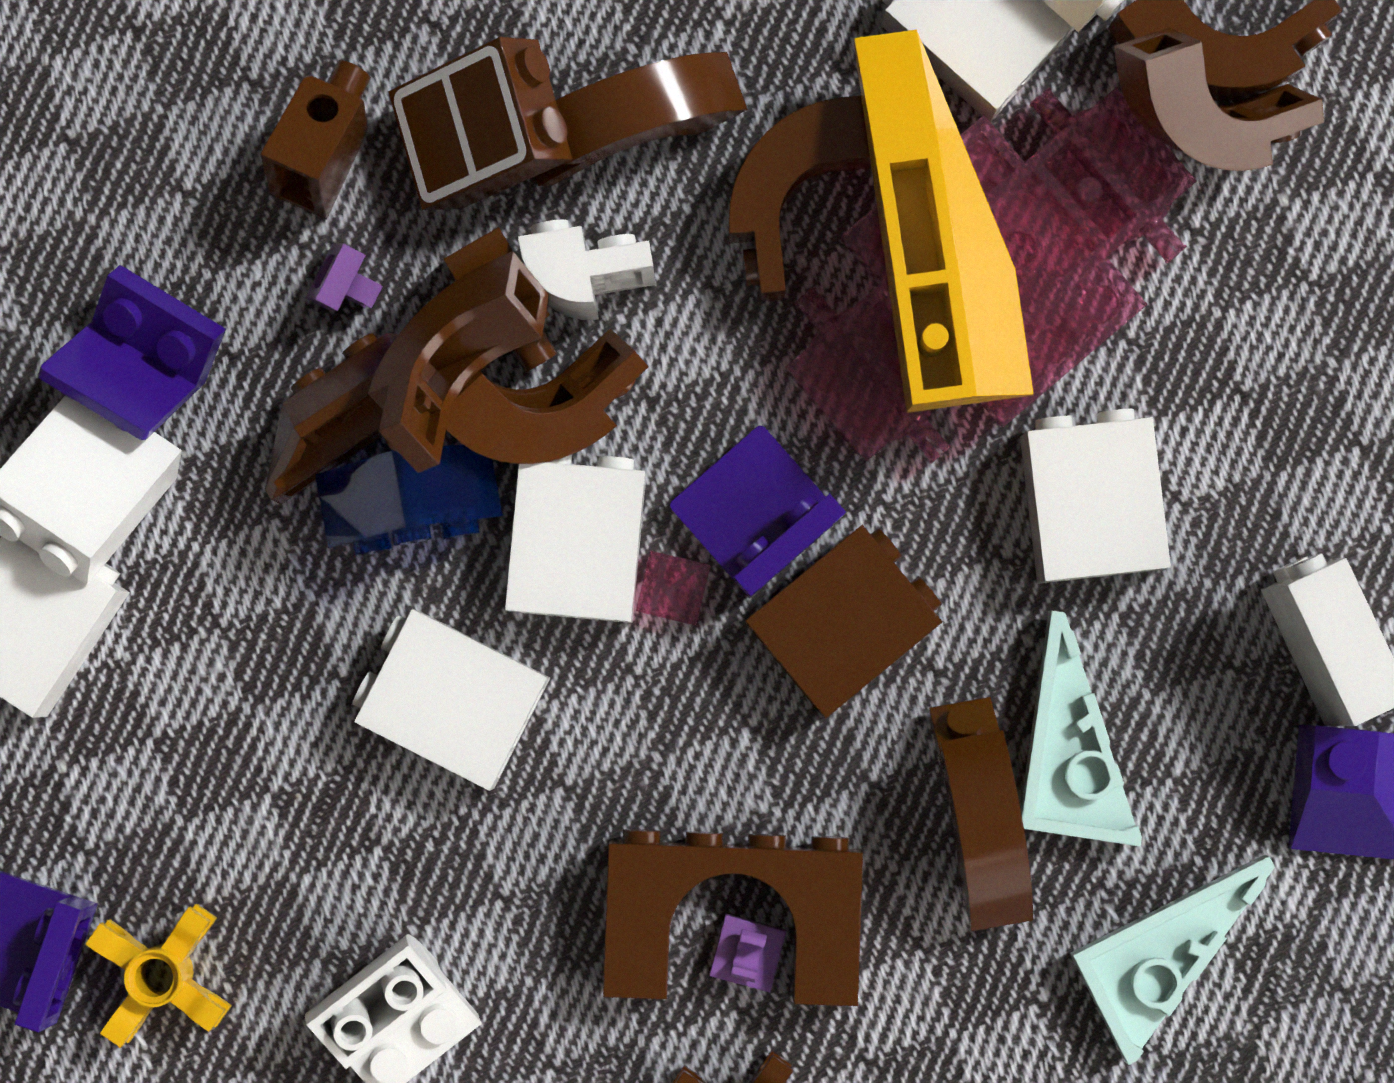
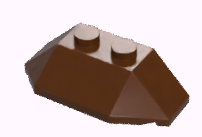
[265,333,486,505]

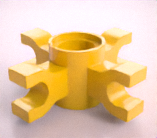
[85,904,232,1048]

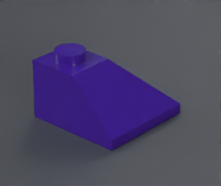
[1288,724,1394,859]

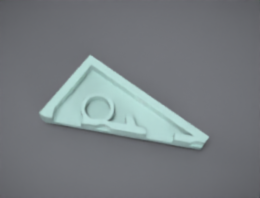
[1020,611,1142,847]
[1070,855,1275,1065]

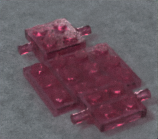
[785,87,1197,464]

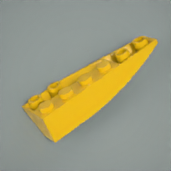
[853,29,1033,413]

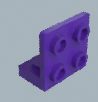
[38,265,226,440]
[670,426,846,599]
[0,871,98,1033]

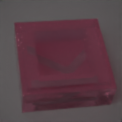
[636,551,711,626]

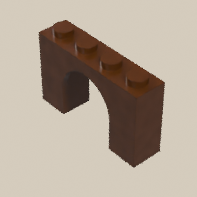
[603,829,863,1006]

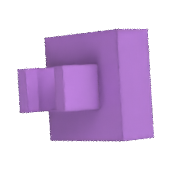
[305,243,383,311]
[709,913,786,992]

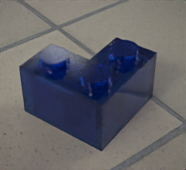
[315,445,503,556]

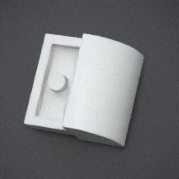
[518,220,655,320]
[305,934,482,1083]

